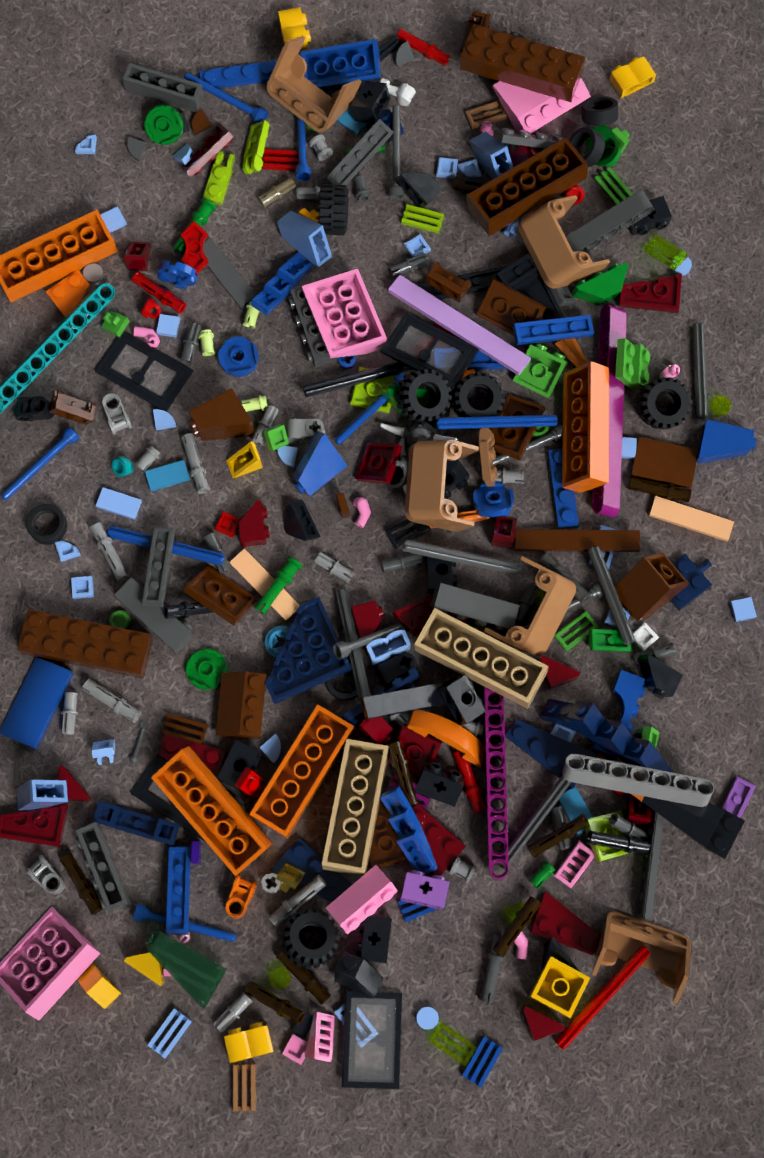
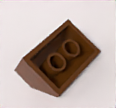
[215,672,266,740]

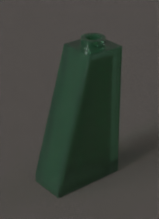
[145,928,227,1009]

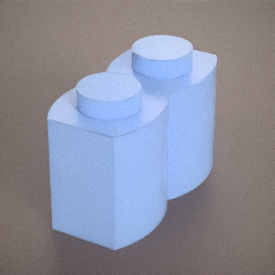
[366,630,411,665]

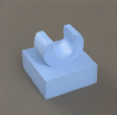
[91,739,115,765]

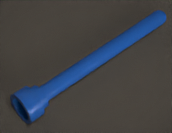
[184,73,269,123]
[295,117,311,181]
[335,372,405,445]
[1,426,80,500]
[133,904,237,942]

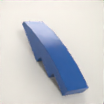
[251,252,313,316]
[380,787,437,874]

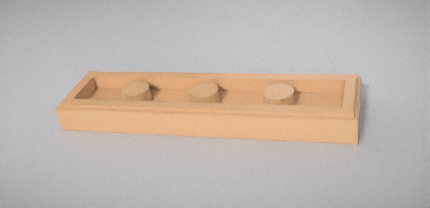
[649,496,734,542]
[229,548,300,621]

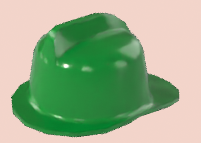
[585,125,621,167]

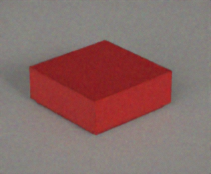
[214,511,241,538]

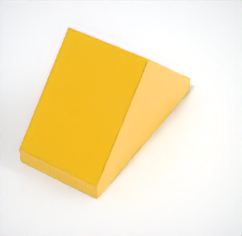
[226,441,262,479]
[124,951,165,986]
[77,962,121,1009]

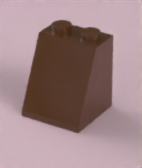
[188,388,255,441]
[615,553,689,621]

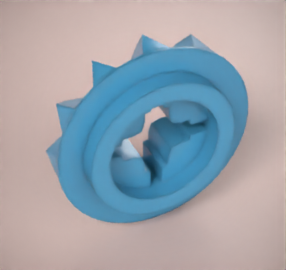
[265,626,289,658]

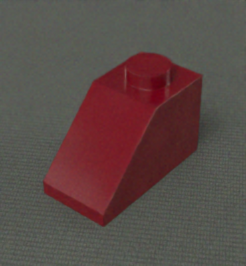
[352,600,384,650]
[360,717,393,745]

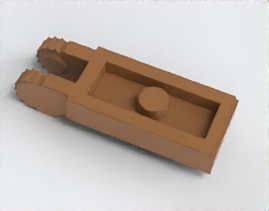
[479,428,498,487]

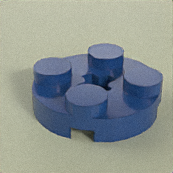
[157,261,198,289]
[218,336,259,377]
[473,481,514,517]

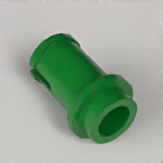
[528,861,555,890]

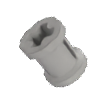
[309,134,333,161]
[449,857,477,884]
[261,873,282,894]

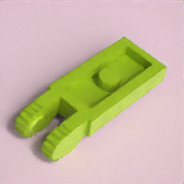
[242,120,270,175]
[203,151,235,205]

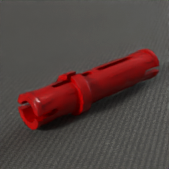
[396,29,451,67]
[132,272,187,314]
[452,751,487,814]

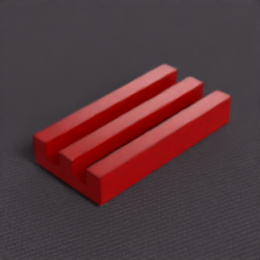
[263,149,299,171]

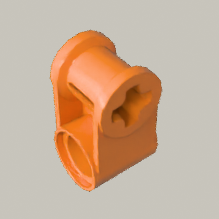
[225,875,258,919]

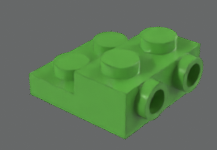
[615,338,650,390]
[513,343,568,398]

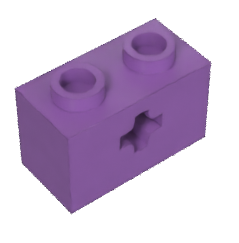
[400,870,449,910]

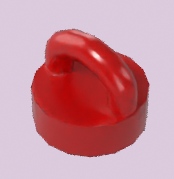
[564,184,585,205]
[141,298,161,318]

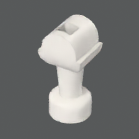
[380,78,416,106]

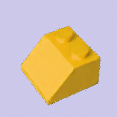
[529,956,590,1018]

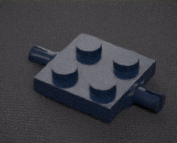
[668,554,712,611]

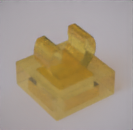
[276,863,305,893]

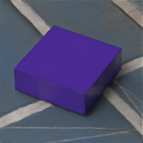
[190,841,202,865]

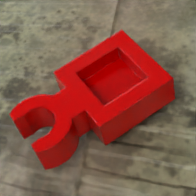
[235,767,267,799]

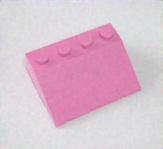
[492,47,591,133]
[301,269,387,358]
[0,907,100,1021]

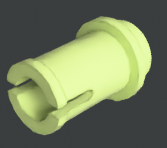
[243,302,260,329]
[198,330,215,356]
[241,395,268,412]

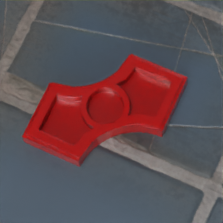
[180,221,209,275]

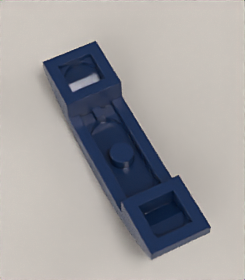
[92,801,180,845]

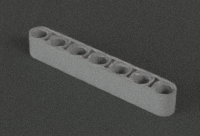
[562,754,714,807]

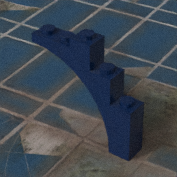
[539,698,672,772]

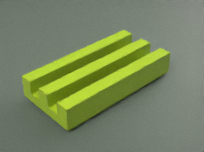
[401,204,444,234]

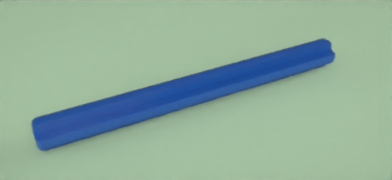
[436,415,557,429]
[107,526,225,565]

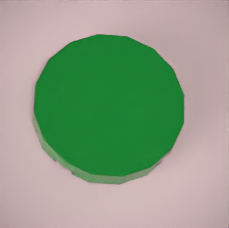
[144,105,184,145]
[185,648,228,690]

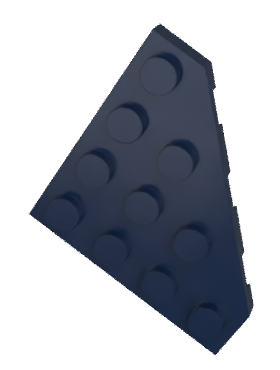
[265,597,352,704]

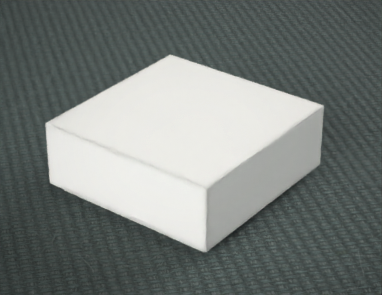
[633,622,659,651]

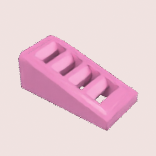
[554,839,594,888]
[305,1012,335,1062]

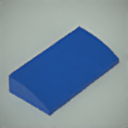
[301,39,381,88]
[0,657,74,750]

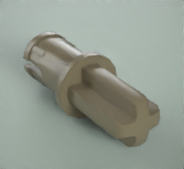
[258,178,296,208]

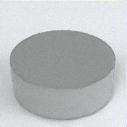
[83,263,104,284]

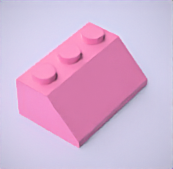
[326,865,397,934]

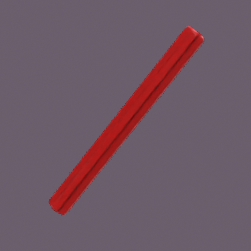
[555,946,651,1050]

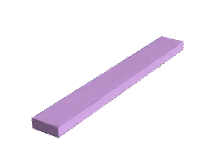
[388,275,531,376]

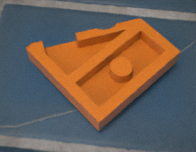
[45,269,90,317]

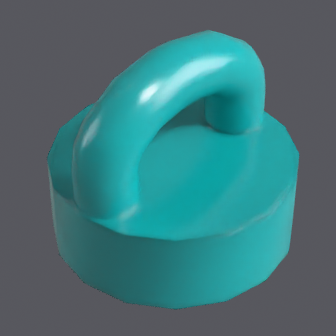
[112,456,134,477]

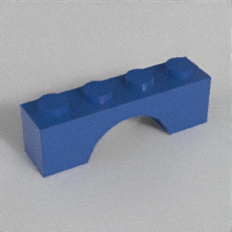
[591,670,646,760]

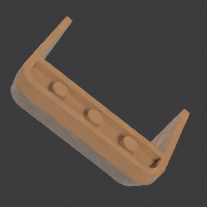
[267,36,362,132]
[518,195,610,289]
[405,440,480,532]
[484,556,576,656]
[592,911,691,1004]

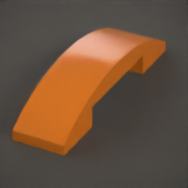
[407,710,486,767]

